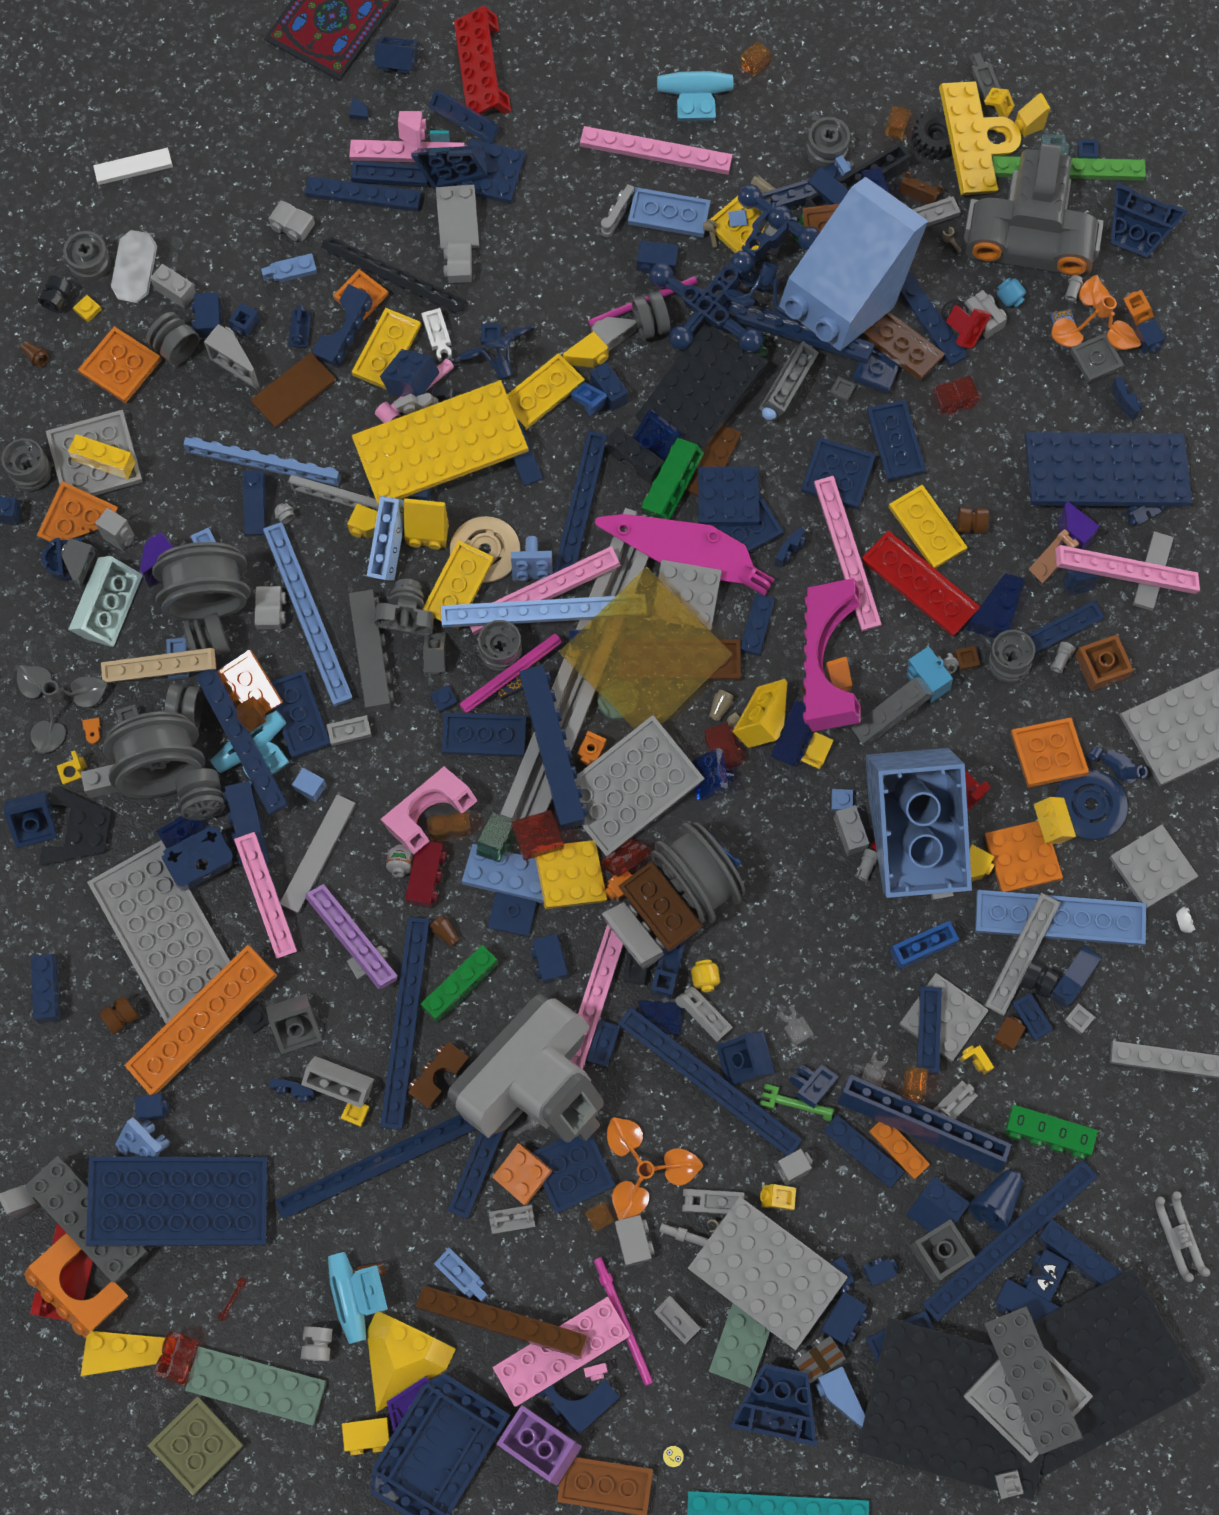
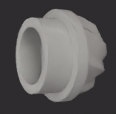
[275,503,295,524]

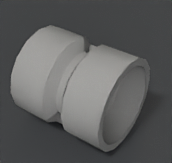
[300,1327,333,1362]

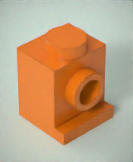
[1123,290,1154,325]
[577,731,607,766]
[604,866,632,903]

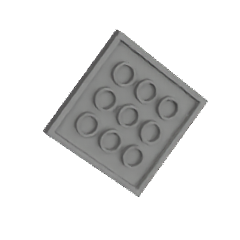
[46,410,143,496]
[963,1350,1093,1463]

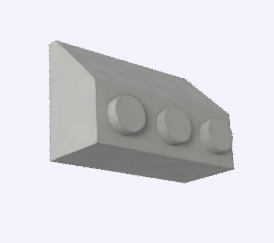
[602,902,664,970]

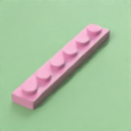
[349,140,465,162]
[234,832,297,958]

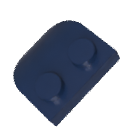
[41,537,87,580]

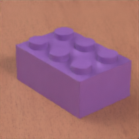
[497,1405,582,1486]

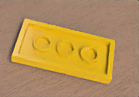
[351,308,421,390]
[507,353,585,430]
[889,485,967,569]
[422,540,495,630]

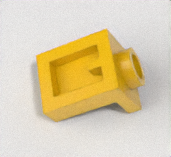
[984,88,1015,118]
[960,1045,994,1075]
[760,1184,796,1210]

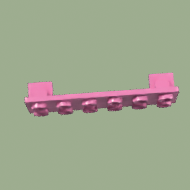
[492,1297,630,1406]

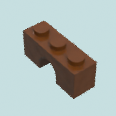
[408,1042,470,1111]

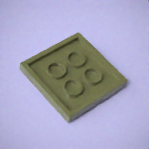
[148,1396,244,1496]

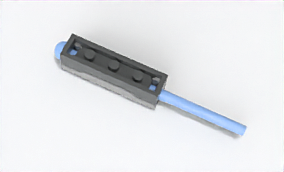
[759,341,819,420]

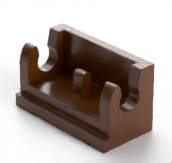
[899,171,942,205]

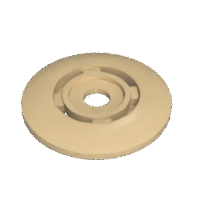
[450,516,520,583]

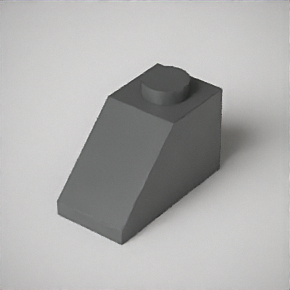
[61,538,96,588]
[423,632,446,674]

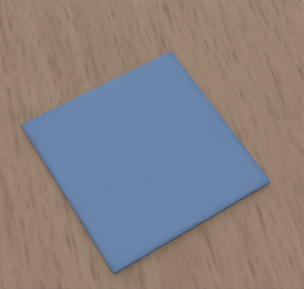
[728,210,747,227]

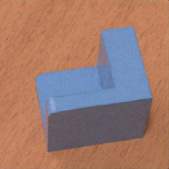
[292,768,326,802]

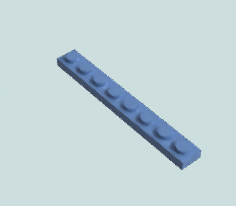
[183,437,341,487]

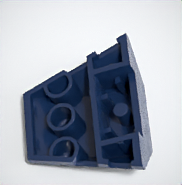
[1111,183,1188,258]
[729,1364,817,1447]

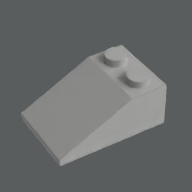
[436,185,479,250]
[204,324,259,389]

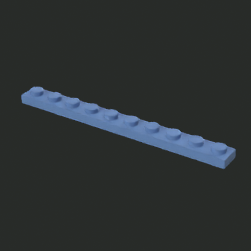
[263,522,353,707]

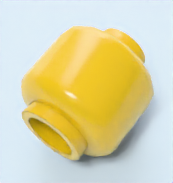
[691,960,720,992]

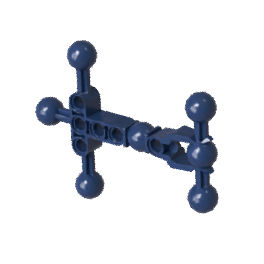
[649,184,820,352]

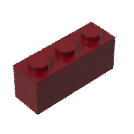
[405,841,447,909]

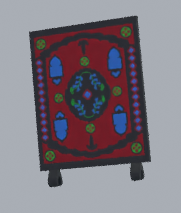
[264,0,397,81]

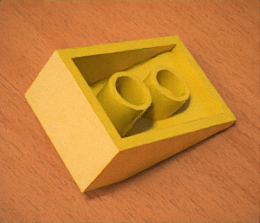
[404,498,449,550]
[733,679,787,748]

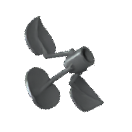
[17,665,107,754]

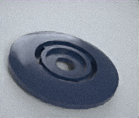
[1055,770,1128,840]

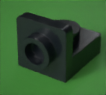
[239,998,269,1034]

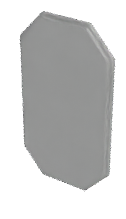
[111,230,157,303]

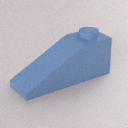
[815,1367,865,1429]

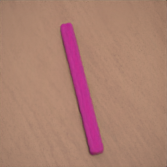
[460,634,561,713]

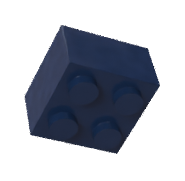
[380,349,440,397]

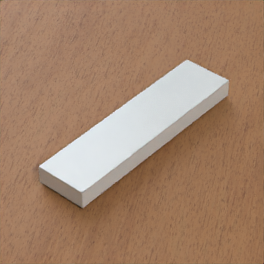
[93,148,173,185]

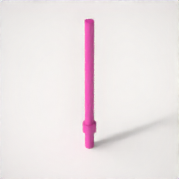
[588,276,697,327]
[593,1257,653,1386]

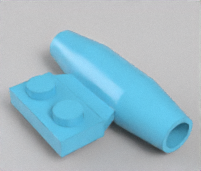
[657,71,733,121]
[210,710,290,779]
[328,1252,388,1344]

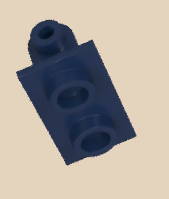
[288,306,312,348]
[1122,506,1166,526]

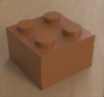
[1075,634,1134,692]

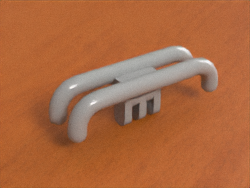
[1155,1191,1210,1282]

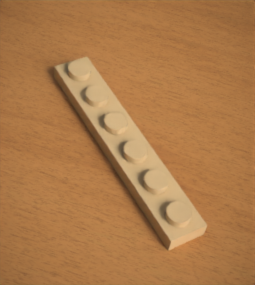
[101,648,216,683]

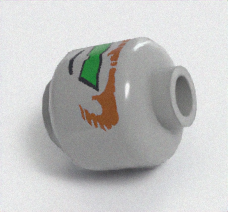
[386,845,415,877]

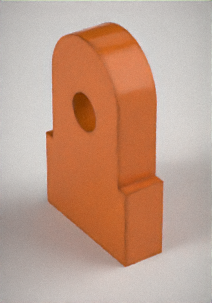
[82,718,101,745]

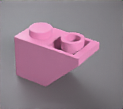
[398,111,426,148]

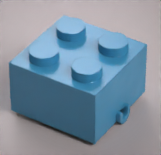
[906,646,953,703]

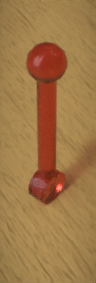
[218,1278,246,1321]

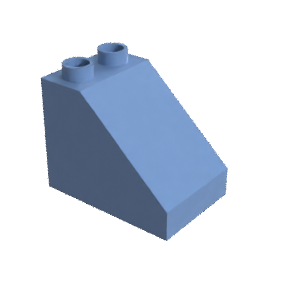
[779,177,928,351]
[866,748,972,898]

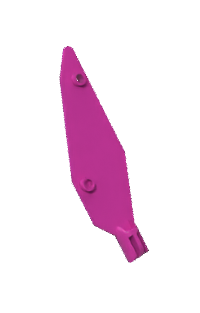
[595,514,775,596]

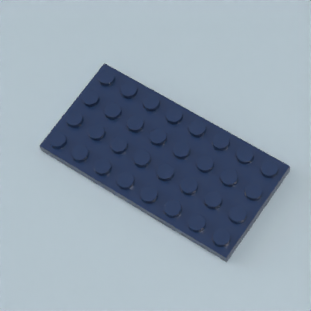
[1024,432,1192,507]
[86,1157,267,1247]

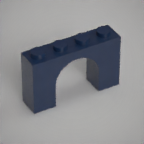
[539,1380,620,1434]

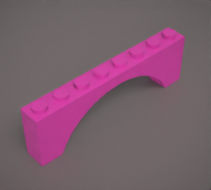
[803,578,861,732]

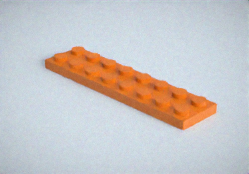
[124,945,277,1095]

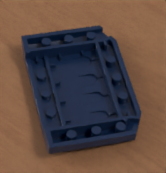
[370,1372,510,1515]

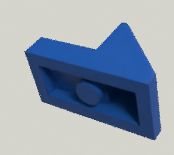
[571,382,607,417]

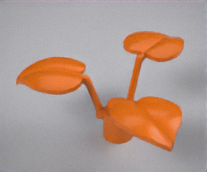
[1051,275,1141,350]
[607,1117,703,1220]

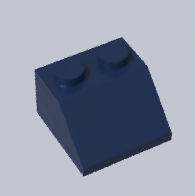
[374,36,419,73]
[4,791,57,848]
[716,1032,775,1086]
[906,1177,970,1232]

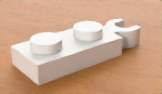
[421,308,452,361]

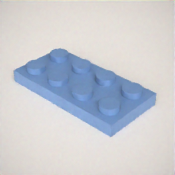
[628,187,711,237]
[462,844,544,903]

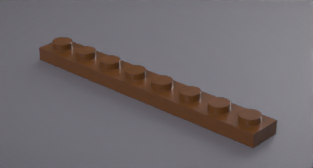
[416,1286,589,1359]

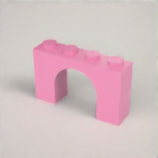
[381,767,477,854]

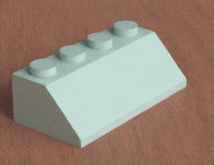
[68,556,142,647]

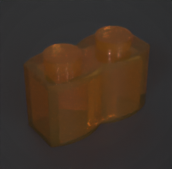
[427,812,472,841]
[902,1067,928,1104]

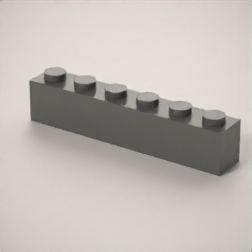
[349,589,394,714]

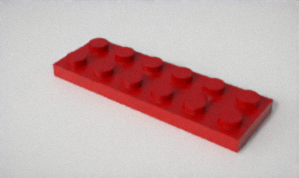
[861,530,980,637]

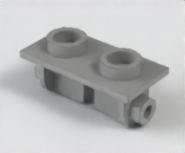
[933,1081,978,1119]
[489,1205,535,1234]

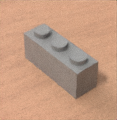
[301,1056,374,1108]

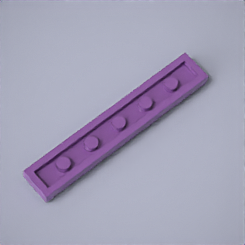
[306,884,397,990]

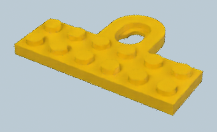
[939,82,1021,195]

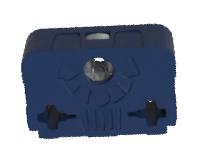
[161,826,235,891]

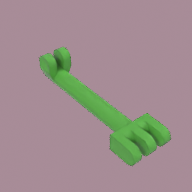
[759,1084,835,1122]

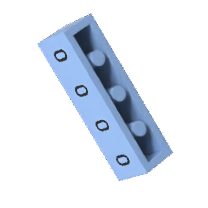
[367,496,404,580]

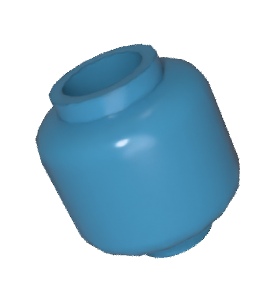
[997,277,1026,307]

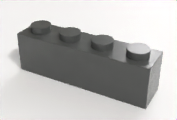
[851,677,934,744]

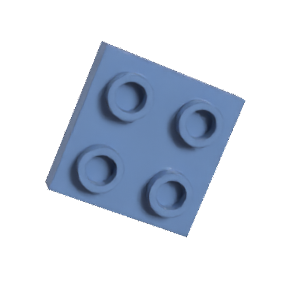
[511,536,553,581]
[115,1118,169,1157]

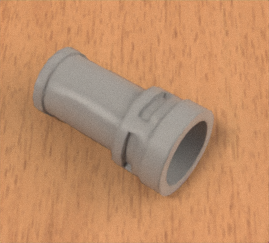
[1050,642,1076,673]
[855,849,878,882]

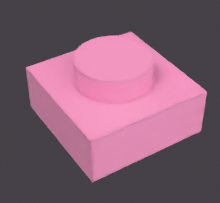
[584,1363,608,1381]

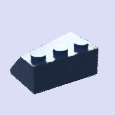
[411,146,487,189]

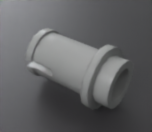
[1065,275,1083,302]

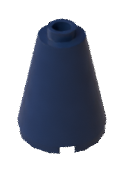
[968,1170,1023,1232]

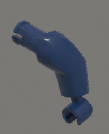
[1087,746,1148,783]

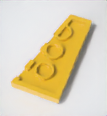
[81,1331,177,1377]

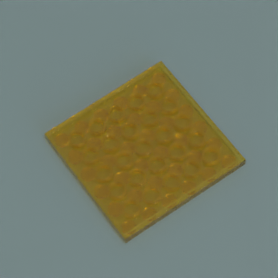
[559,567,732,729]

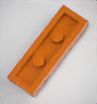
[869,1122,930,1180]

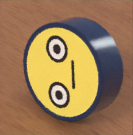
[662,1445,685,1468]

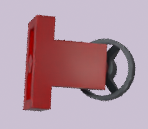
[941,299,991,349]

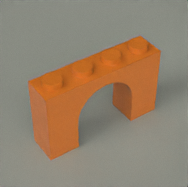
[24,1233,128,1338]

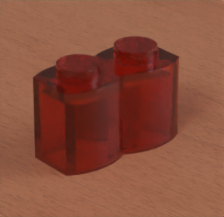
[933,376,979,415]
[155,1332,198,1385]

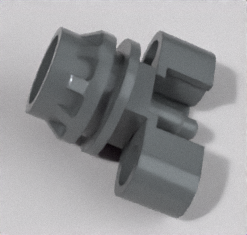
[374,579,434,636]

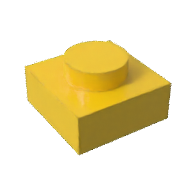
[73,295,102,323]
[341,1103,370,1127]

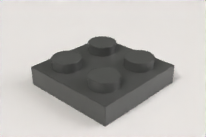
[1070,333,1124,383]

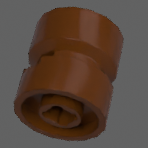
[957,507,989,534]
[98,995,139,1035]

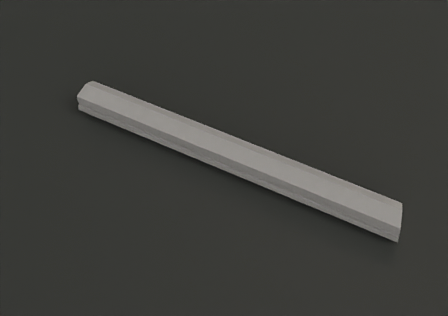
[500,508,654,837]

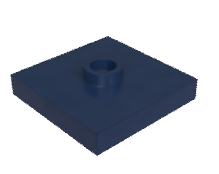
[852,350,899,394]
[488,892,537,937]

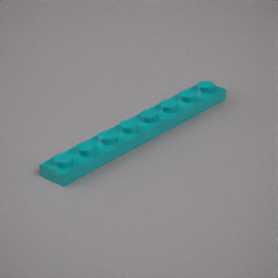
[687,1491,869,1515]

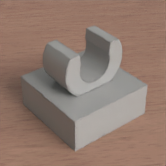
[995,1469,1024,1499]

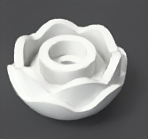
[1176,907,1195,933]

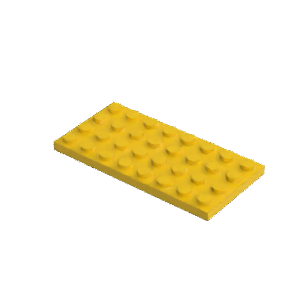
[352,380,529,507]

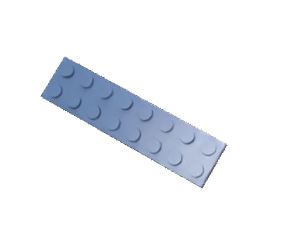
[975,890,1146,946]

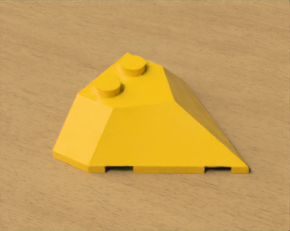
[367,1312,456,1413]

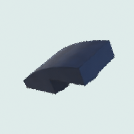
[1111,377,1141,420]
[774,527,806,568]
[270,1079,315,1102]

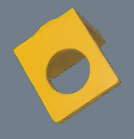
[801,732,834,769]
[57,750,87,785]

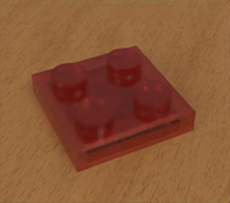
[511,810,564,860]
[601,839,651,877]

